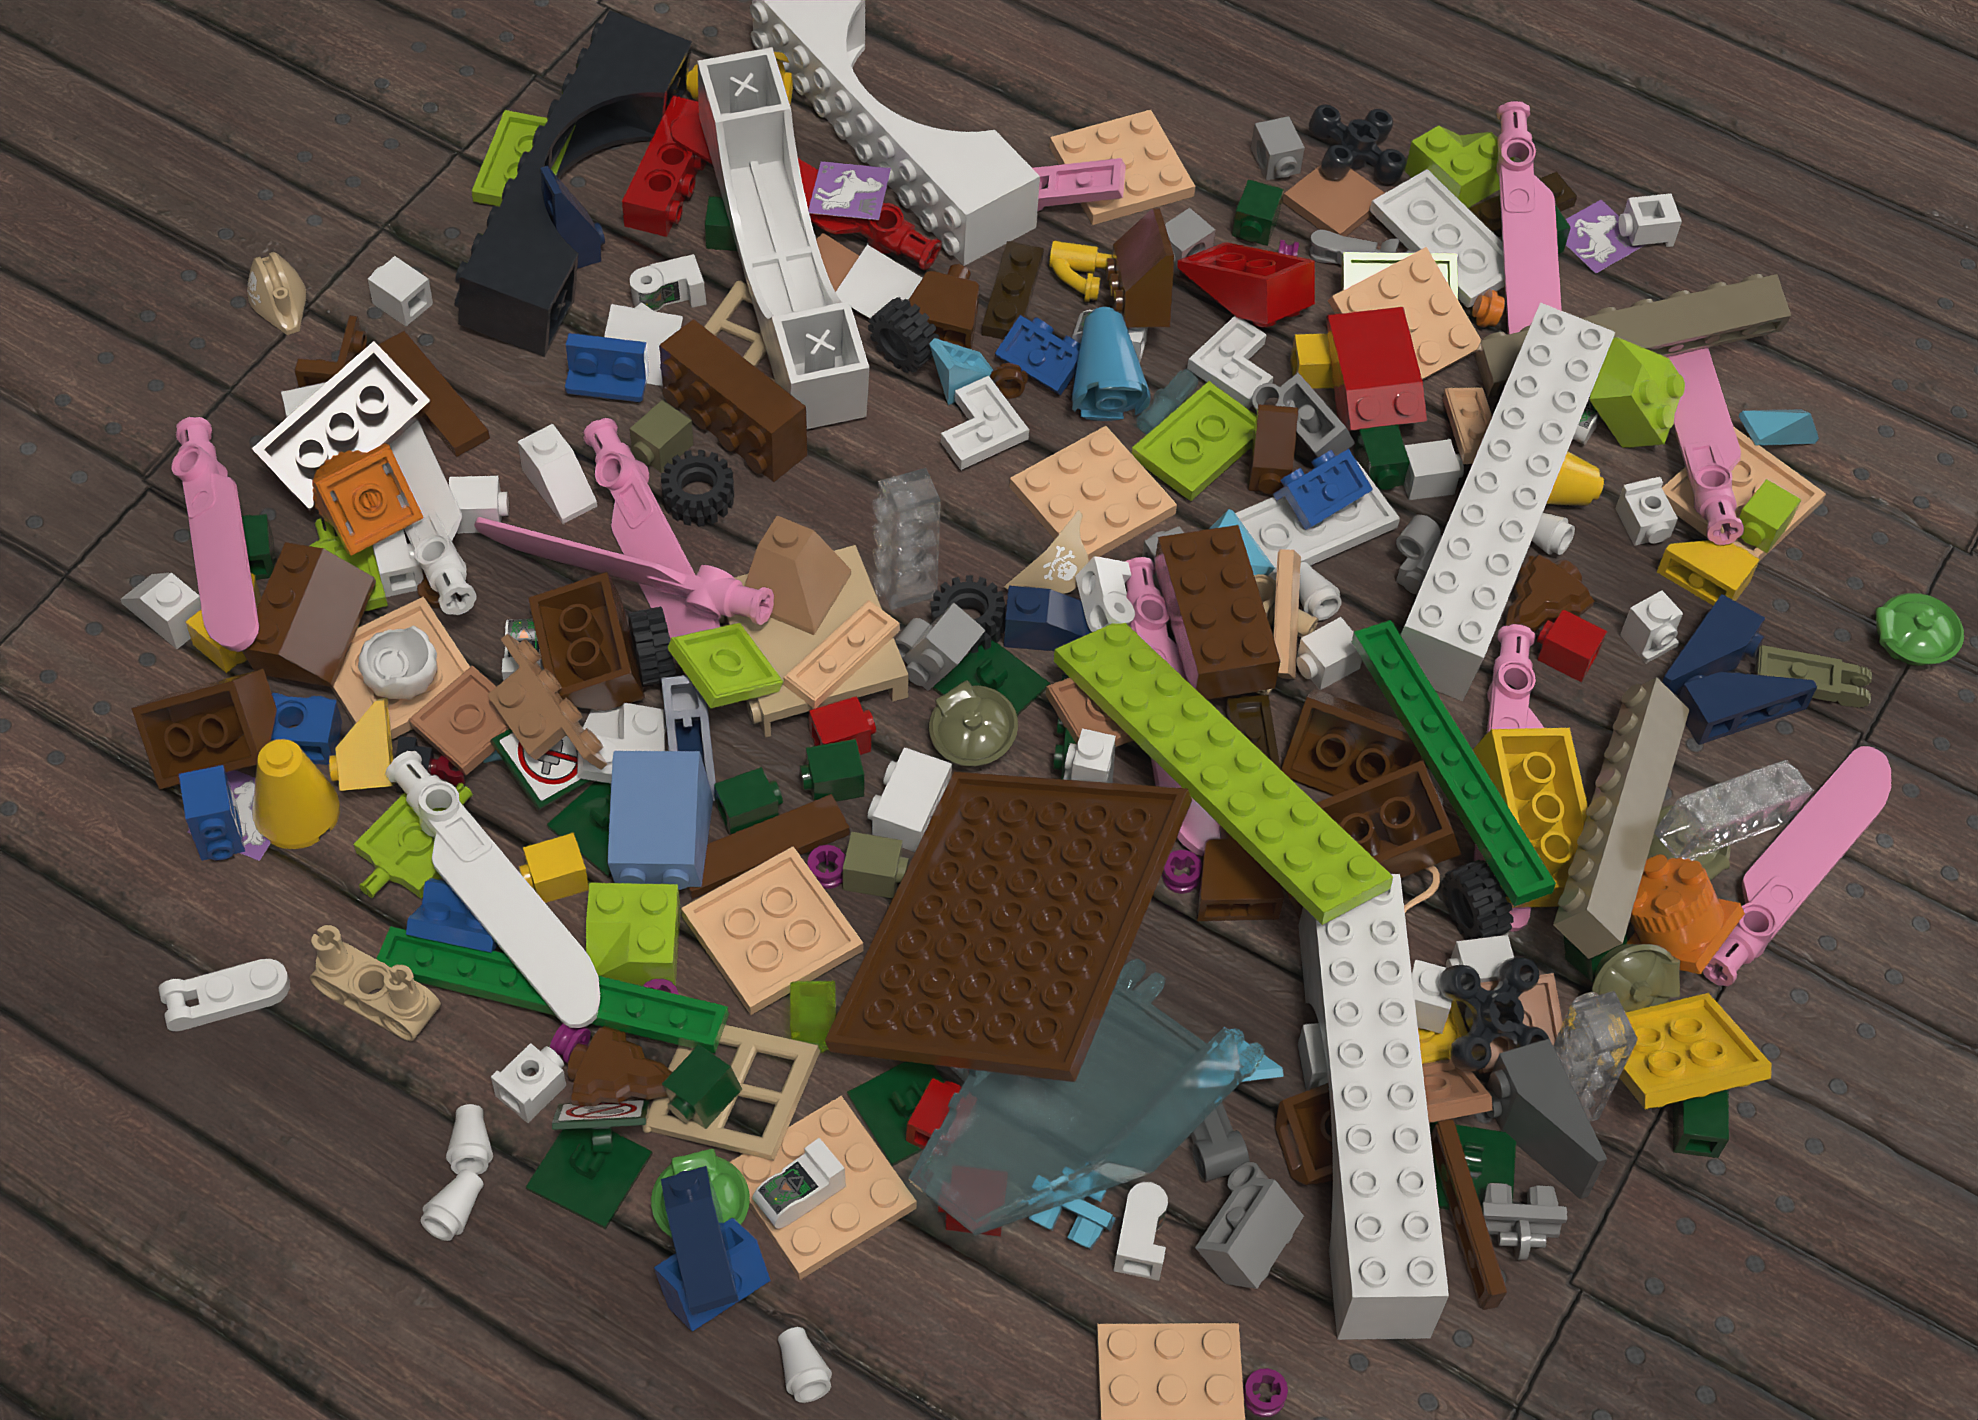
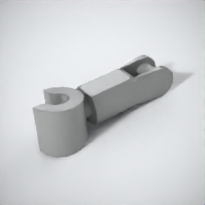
[1309,230,1416,264]

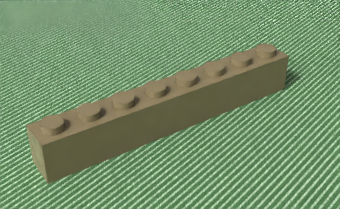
[1475,274,1791,397]
[1553,677,1689,959]

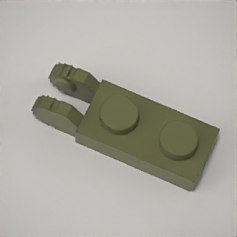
[1755,645,1872,708]

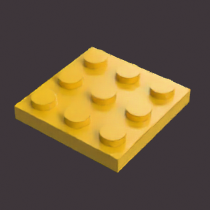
[1586,993,1772,1109]

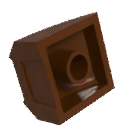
[1275,1082,1333,1185]

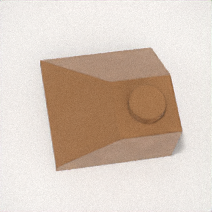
[744,516,851,635]

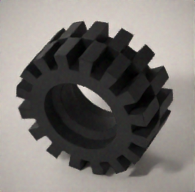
[868,297,940,373]
[661,450,735,527]
[931,575,1006,653]
[628,606,676,686]
[1442,859,1514,940]

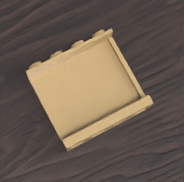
[719,545,909,738]

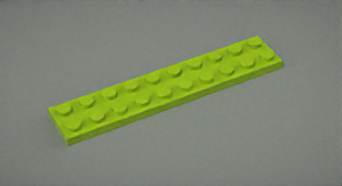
[1054,623,1393,925]

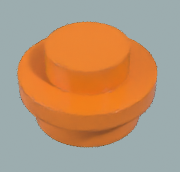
[1472,289,1505,327]

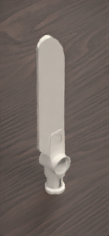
[390,420,477,615]
[385,751,600,1028]

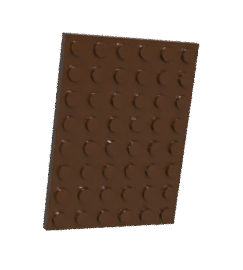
[825,771,1192,1082]

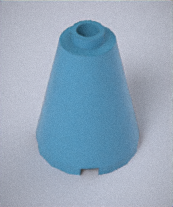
[1071,307,1151,421]

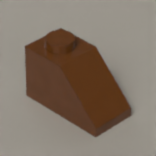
[1248,404,1298,494]

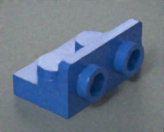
[995,315,1080,396]
[565,333,649,402]
[1273,449,1373,531]
[406,878,498,953]

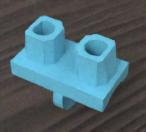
[1029,1165,1116,1250]

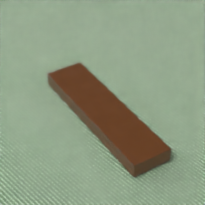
[378,331,490,457]
[687,794,850,899]
[1430,1119,1507,1310]

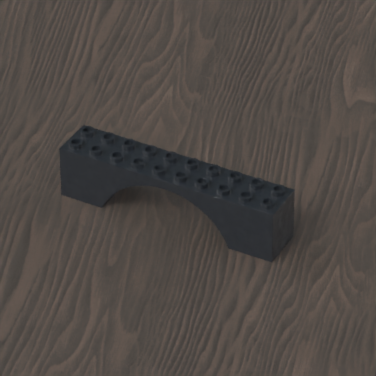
[454,10,692,357]

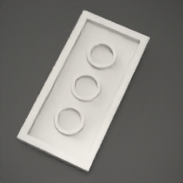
[1369,169,1505,308]
[1235,461,1400,581]

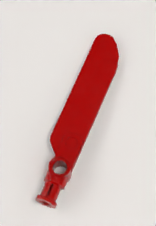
[671,114,942,270]

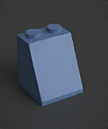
[608,751,714,890]

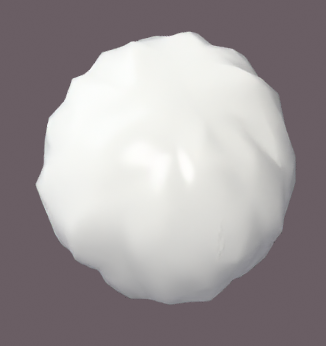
[358,626,437,700]

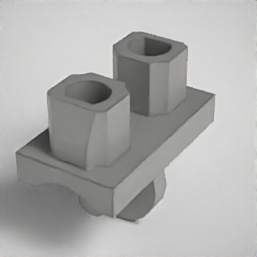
[1481,1183,1567,1261]

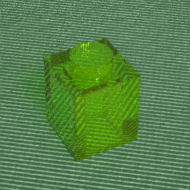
[790,981,836,1053]

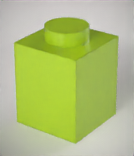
[1739,479,1801,553]

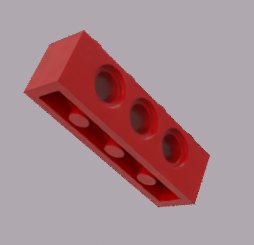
[622,96,707,237]

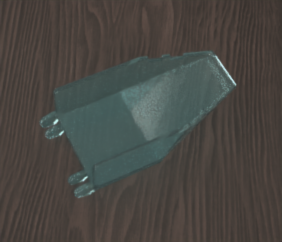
[908,958,1265,1235]

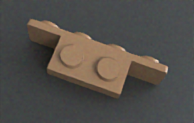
[488,634,607,770]

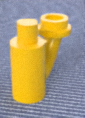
[1049,241,1112,302]

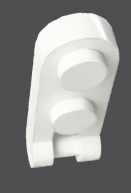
[159,959,290,1031]

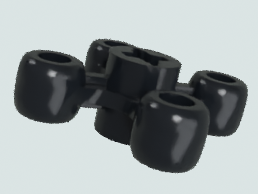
[1309,104,1407,184]
[1439,957,1549,1071]

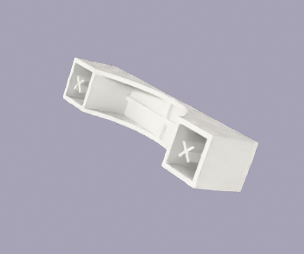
[750,0,1040,266]
[697,47,869,429]
[1401,302,1615,702]
[1299,874,1449,1340]

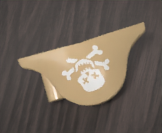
[247,252,306,335]
[1004,510,1089,594]

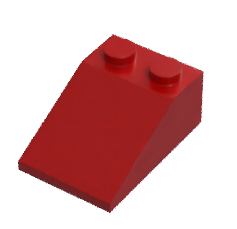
[1177,242,1315,327]
[1326,307,1427,431]

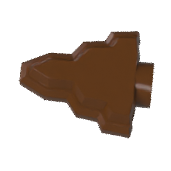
[1505,555,1594,632]
[567,1026,672,1107]

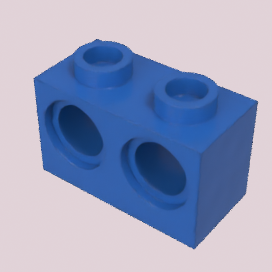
[179,765,245,861]

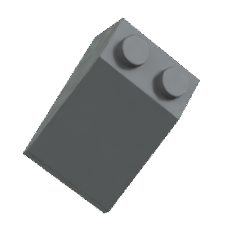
[1485,1038,1607,1199]

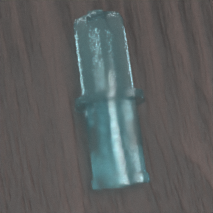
[1136,369,1198,435]

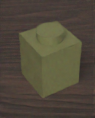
[630,400,693,473]
[843,832,909,899]

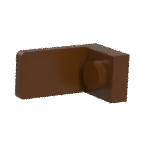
[295,315,367,388]

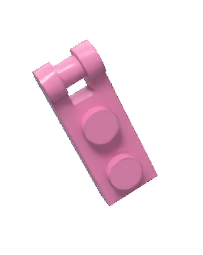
[1032,158,1126,211]

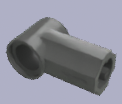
[1179,1086,1250,1182]

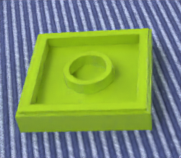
[667,623,783,708]

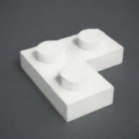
[1187,316,1273,409]
[941,376,1029,470]
[577,703,665,783]

